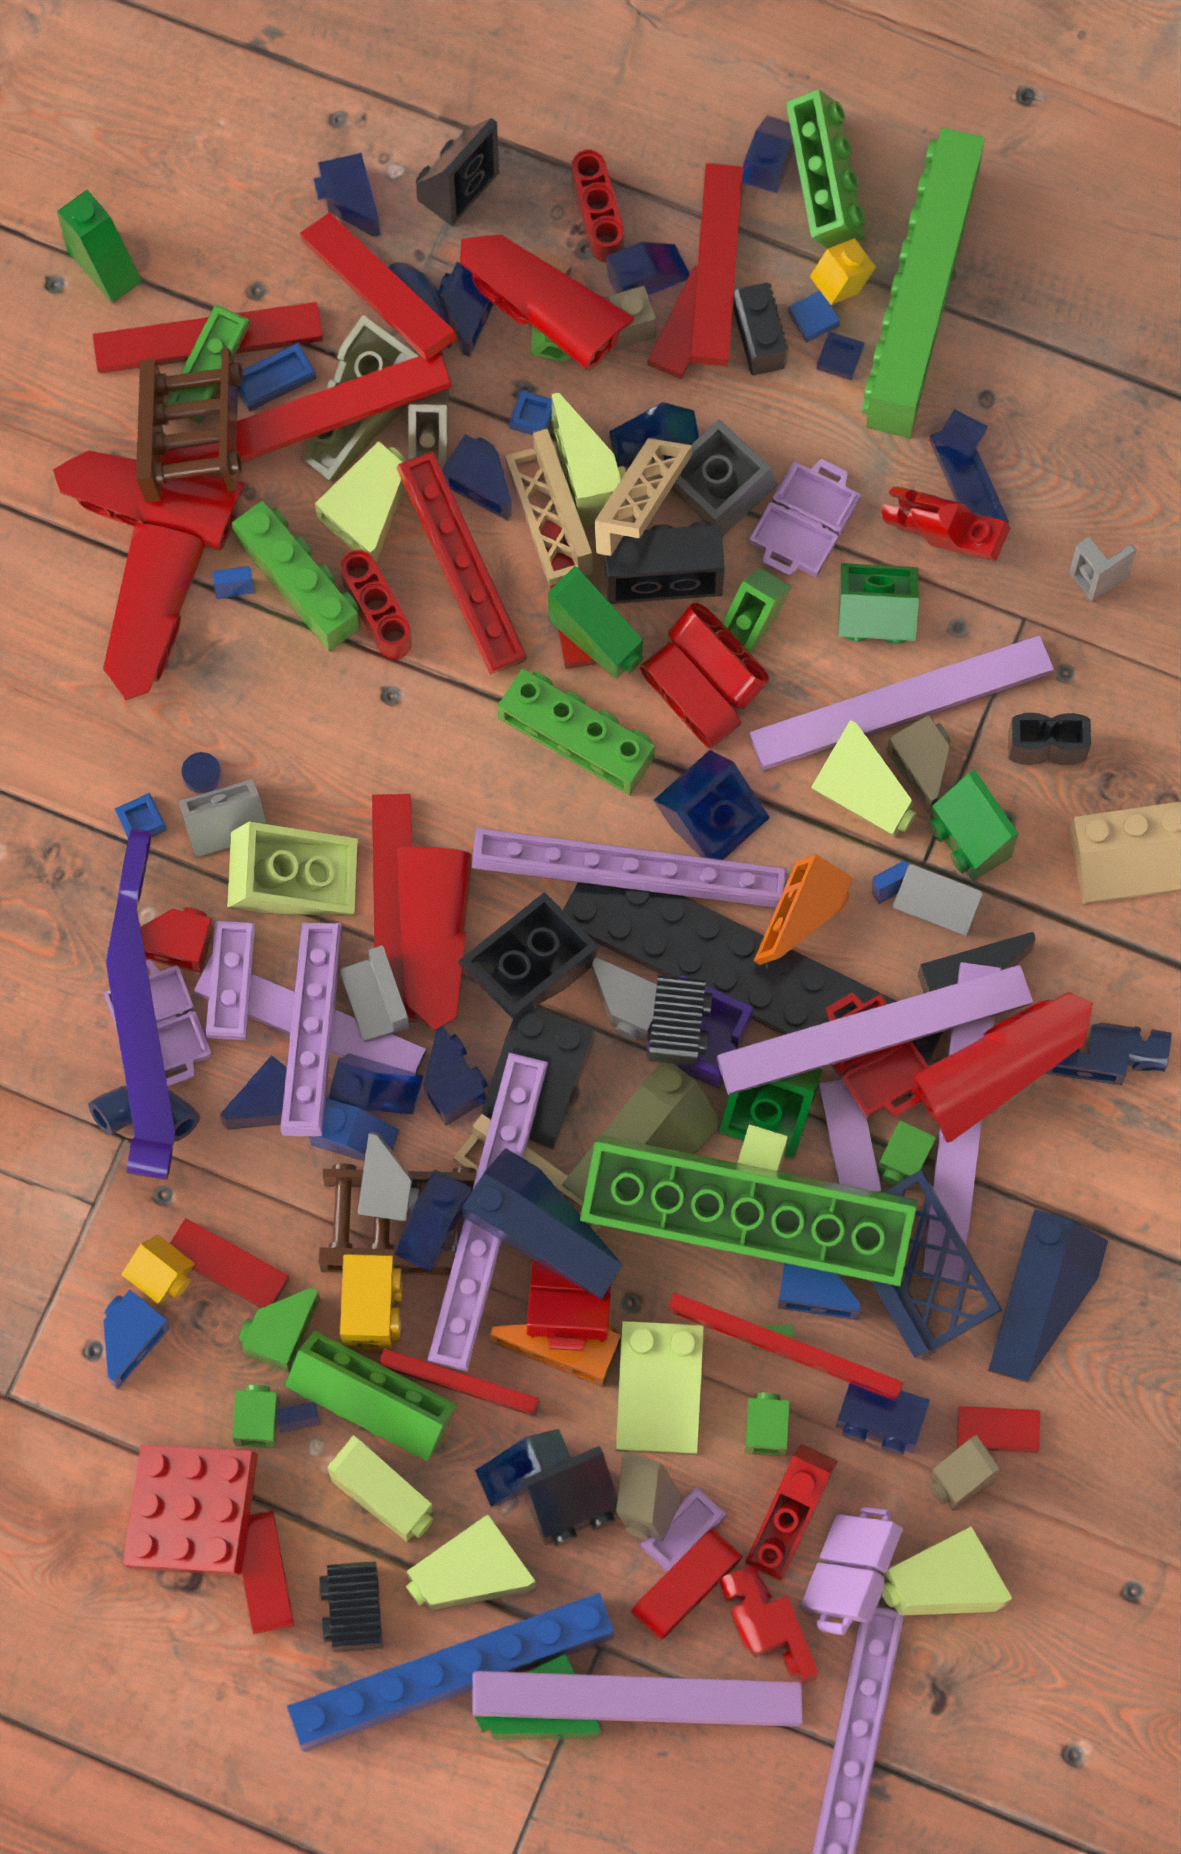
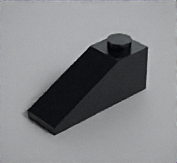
[918,931,1036,993]

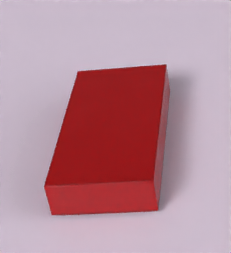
[957,1406,1040,1453]

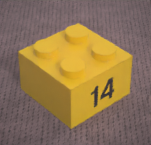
[340,1255,403,1353]

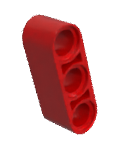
[572,149,624,263]
[340,550,412,660]
[668,602,770,709]
[639,642,741,749]
[241,1510,294,1635]
[631,1527,743,1641]

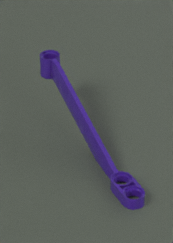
[106,828,175,1180]

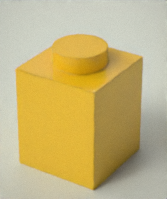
[810,238,876,305]
[121,1234,195,1304]

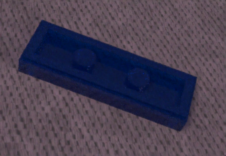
[929,422,1009,524]

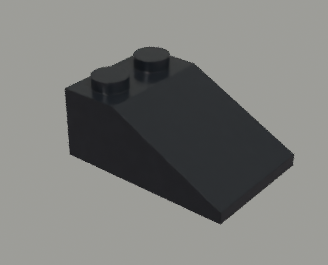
[416,118,499,226]
[458,892,599,1019]
[481,1007,594,1149]
[524,1446,618,1547]

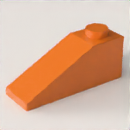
[754,854,853,965]
[490,1324,621,1388]

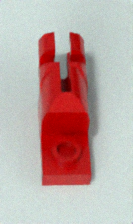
[881,486,1011,562]
[719,1566,818,1685]

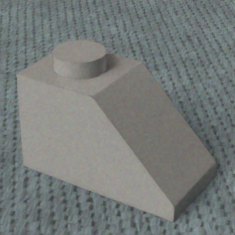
[592,957,657,1041]
[358,1132,419,1221]

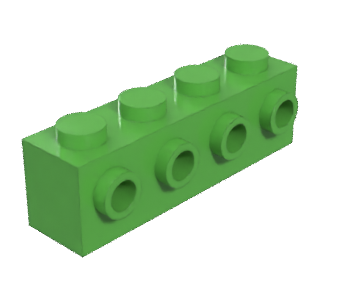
[786,89,865,248]
[232,500,360,652]
[498,668,655,795]
[285,1330,457,1462]

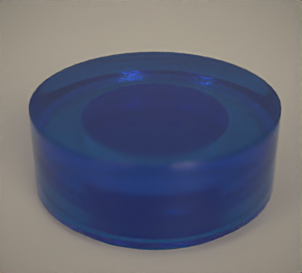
[181,752,221,793]

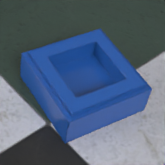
[788,291,840,342]
[509,390,552,435]
[212,566,255,599]
[115,793,167,838]
[872,861,909,904]

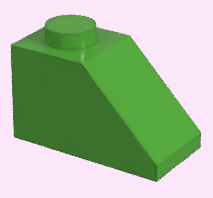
[722,567,792,655]
[239,1288,320,1373]

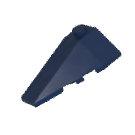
[462,1148,623,1300]
[988,1209,1108,1382]

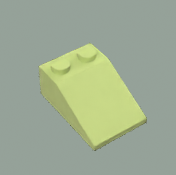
[551,393,626,527]
[227,821,358,916]
[616,1321,704,1455]

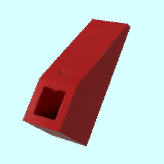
[745,1444,838,1581]

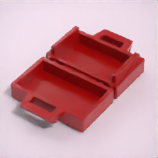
[825,993,929,1119]
[527,1259,612,1351]

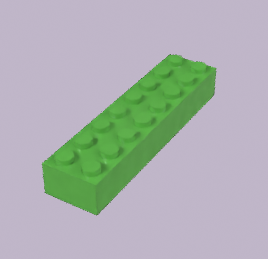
[862,127,985,438]
[580,1135,917,1286]

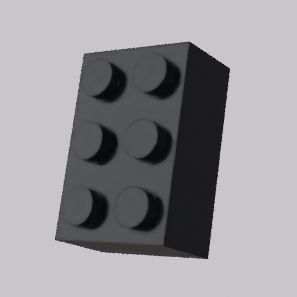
[604,521,725,604]

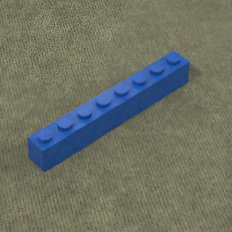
[287,1593,614,1752]

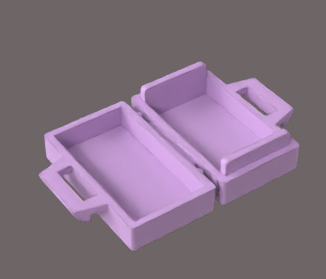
[749,459,861,578]
[104,959,212,1087]
[801,1507,903,1635]

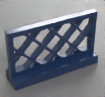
[871,1170,1002,1360]

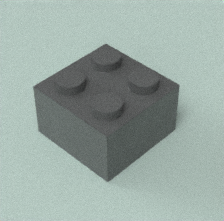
[671,419,777,537]

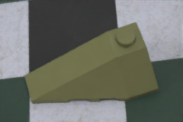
[302,315,420,482]
[562,1062,722,1201]

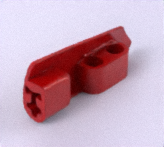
[460,235,634,371]
[53,450,246,551]
[103,523,205,701]
[397,847,473,1031]
[912,992,1093,1143]

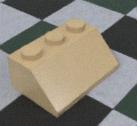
[1069,801,1181,905]

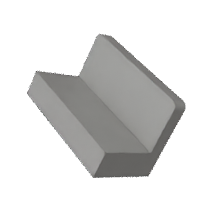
[1069,536,1137,602]
[178,779,267,857]
[892,864,982,936]
[340,945,409,1042]

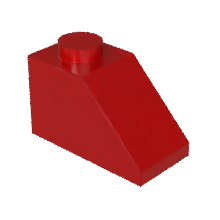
[140,907,214,973]

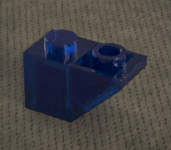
[423,1027,488,1126]

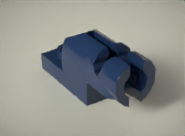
[1045,1023,1172,1086]

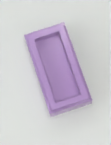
[640,1486,726,1572]

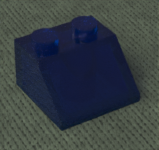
[653,750,770,860]

